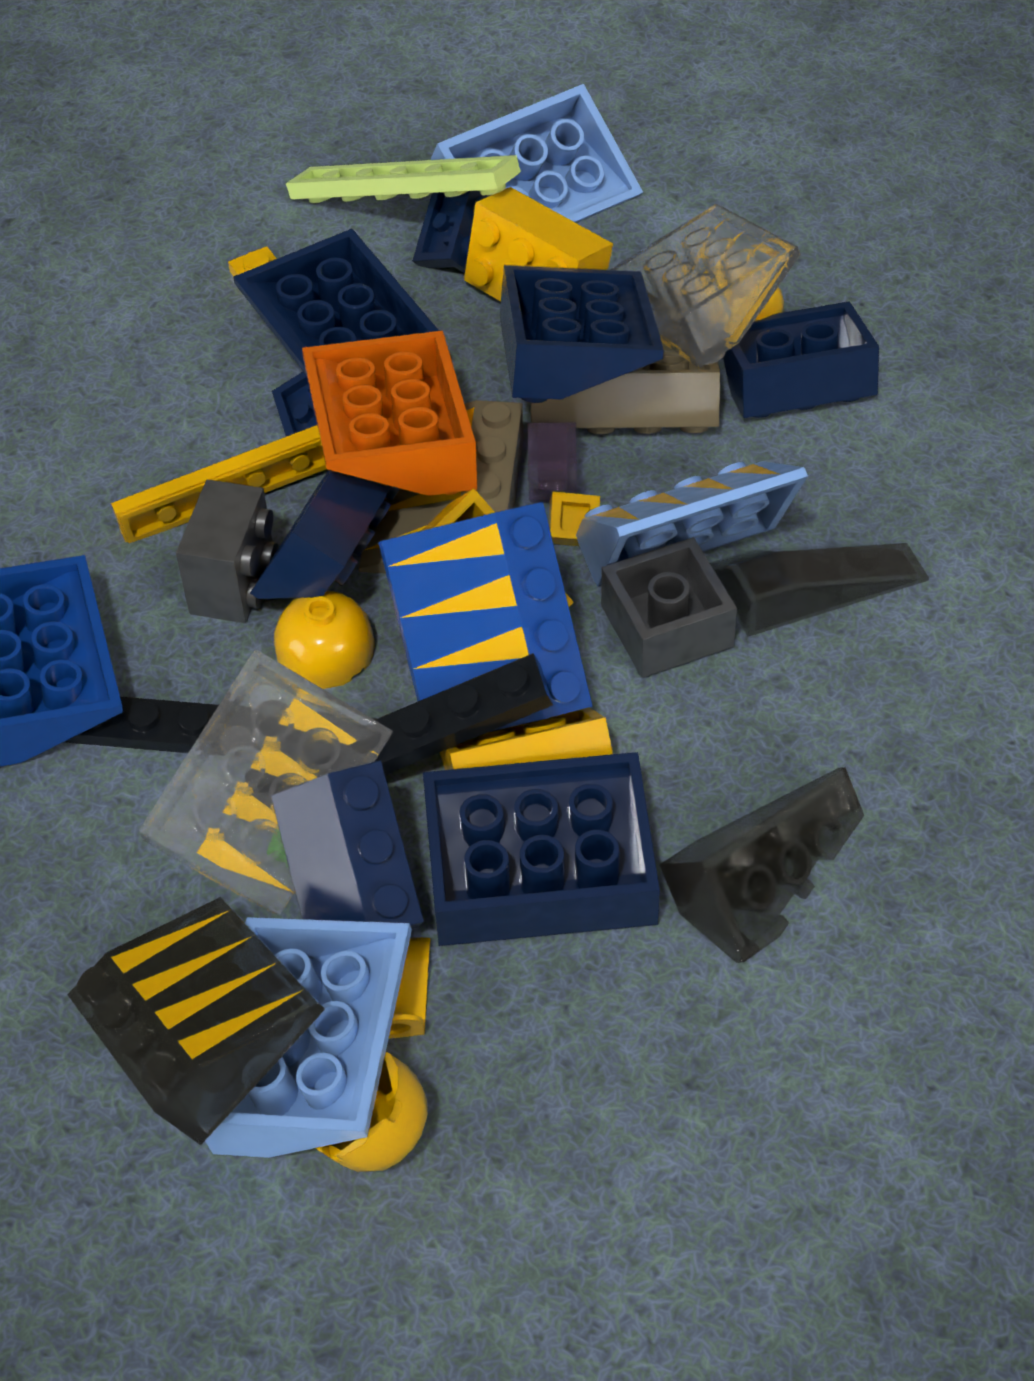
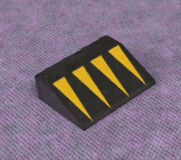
[67,897,325,1145]

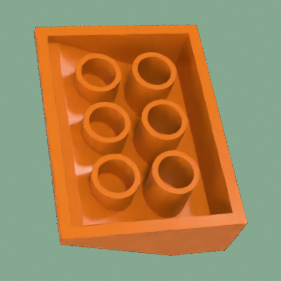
[302,330,477,496]

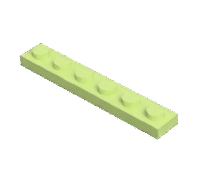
[286,155,521,203]

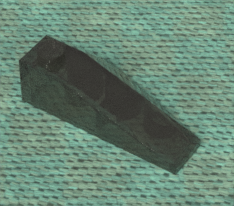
[710,543,929,637]
[659,767,864,963]

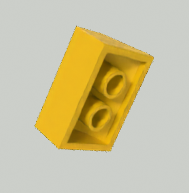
[440,707,613,770]

